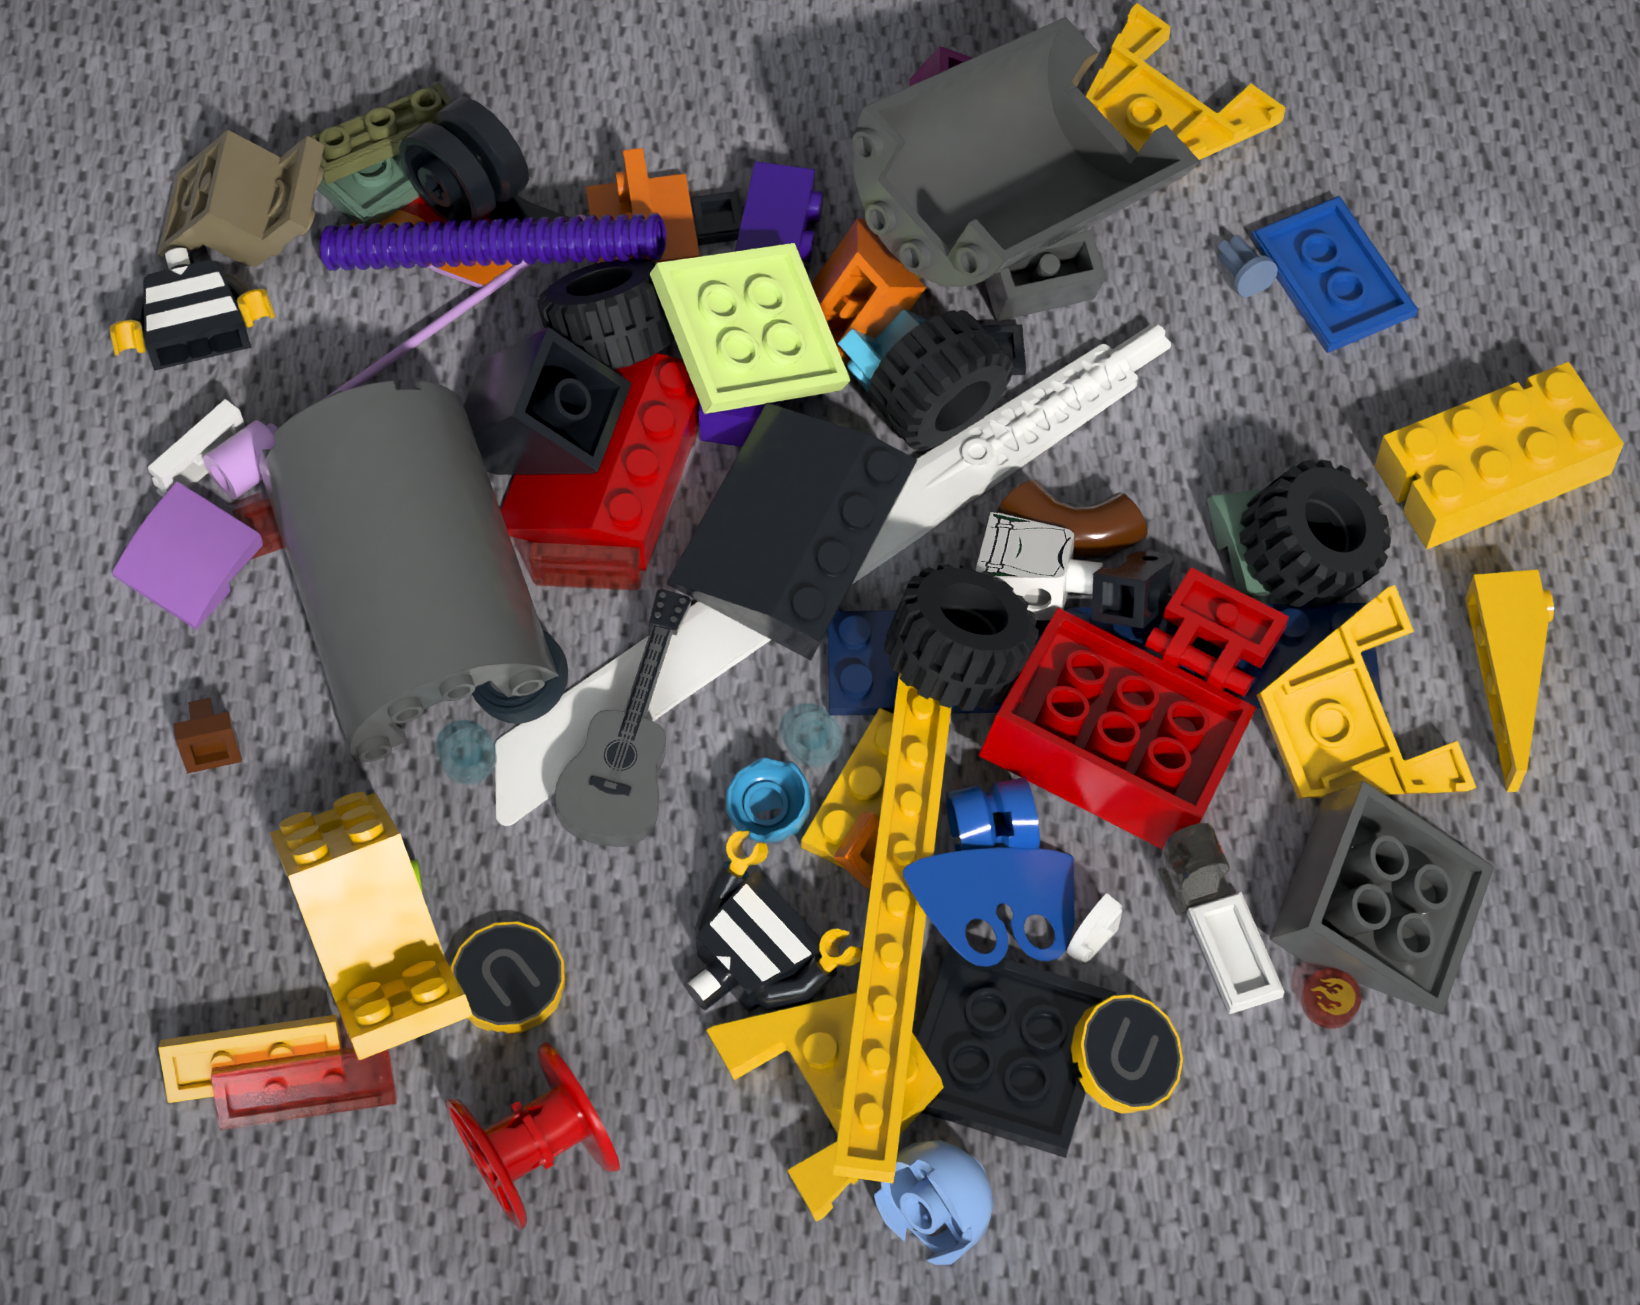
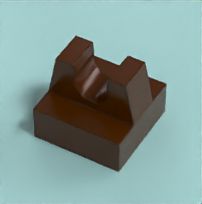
[173,698,242,774]

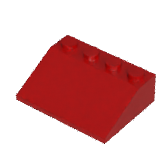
[501,353,700,571]
[979,608,1257,859]

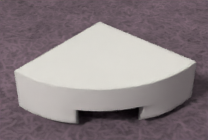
[1066,893,1122,965]

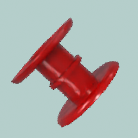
[445,1042,620,1230]

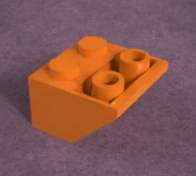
[811,218,926,366]

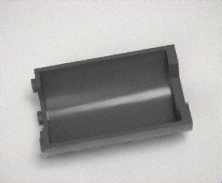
[852,17,1200,287]
[259,381,559,762]

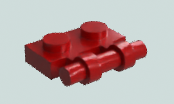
[1145,567,1289,697]

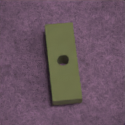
[310,83,452,185]

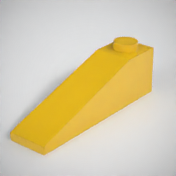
[1465,569,1554,792]

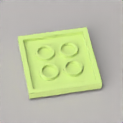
[650,243,850,414]

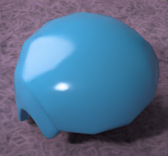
[726,757,811,843]

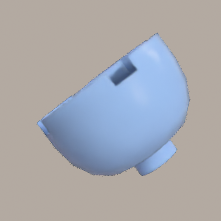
[874,1140,994,1265]

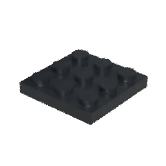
[917,944,1117,1158]

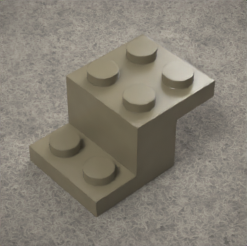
[157,129,324,267]

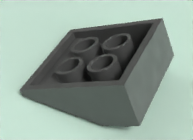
[1269,781,1494,1014]

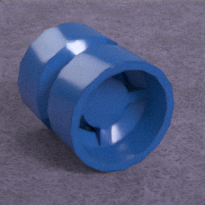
[946,777,1040,851]

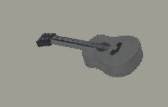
[555,589,691,847]

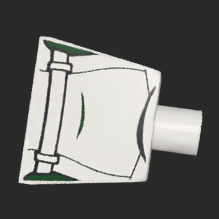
[975,512,1103,620]

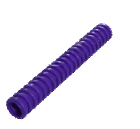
[319,213,666,271]

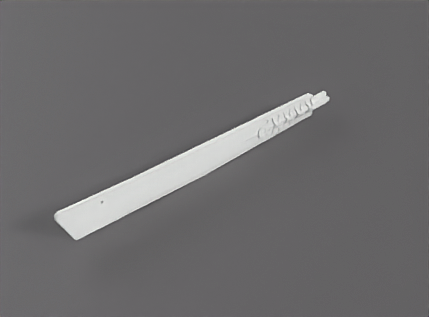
[495,324,1171,826]

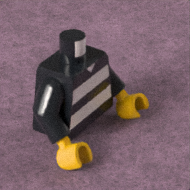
[109,248,276,371]
[685,831,862,1012]

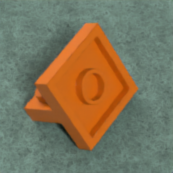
[585,148,700,263]

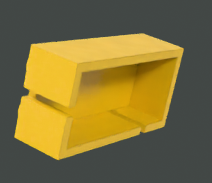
[1374,361,1624,550]

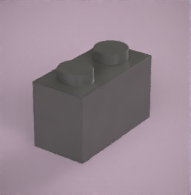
[984,229,1106,321]

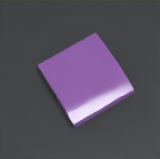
[112,481,263,630]

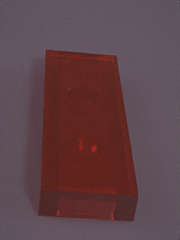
[211,1047,397,1130]

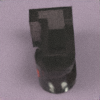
[1158,823,1231,916]

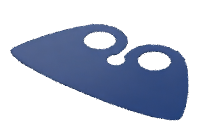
[903,847,1075,967]

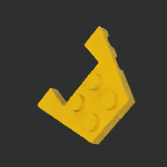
[1086,3,1286,160]
[1257,585,1477,799]
[706,993,944,1222]

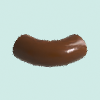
[997,479,1148,559]

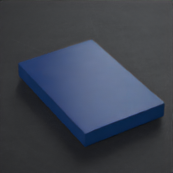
[1250,195,1418,353]

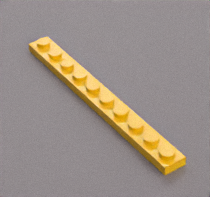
[833,672,951,1183]

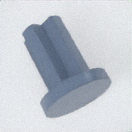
[1217,235,1278,298]

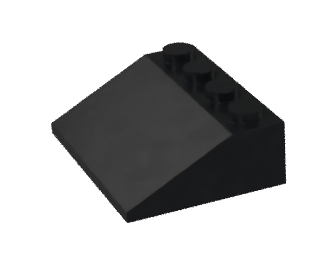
[667,403,917,661]

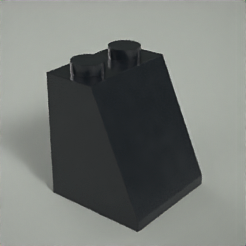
[463,327,632,475]

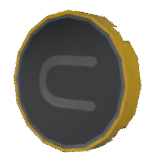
[451,922,565,1034]
[1071,995,1183,1114]

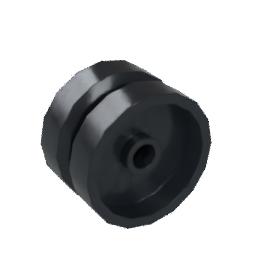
[399,96,529,224]

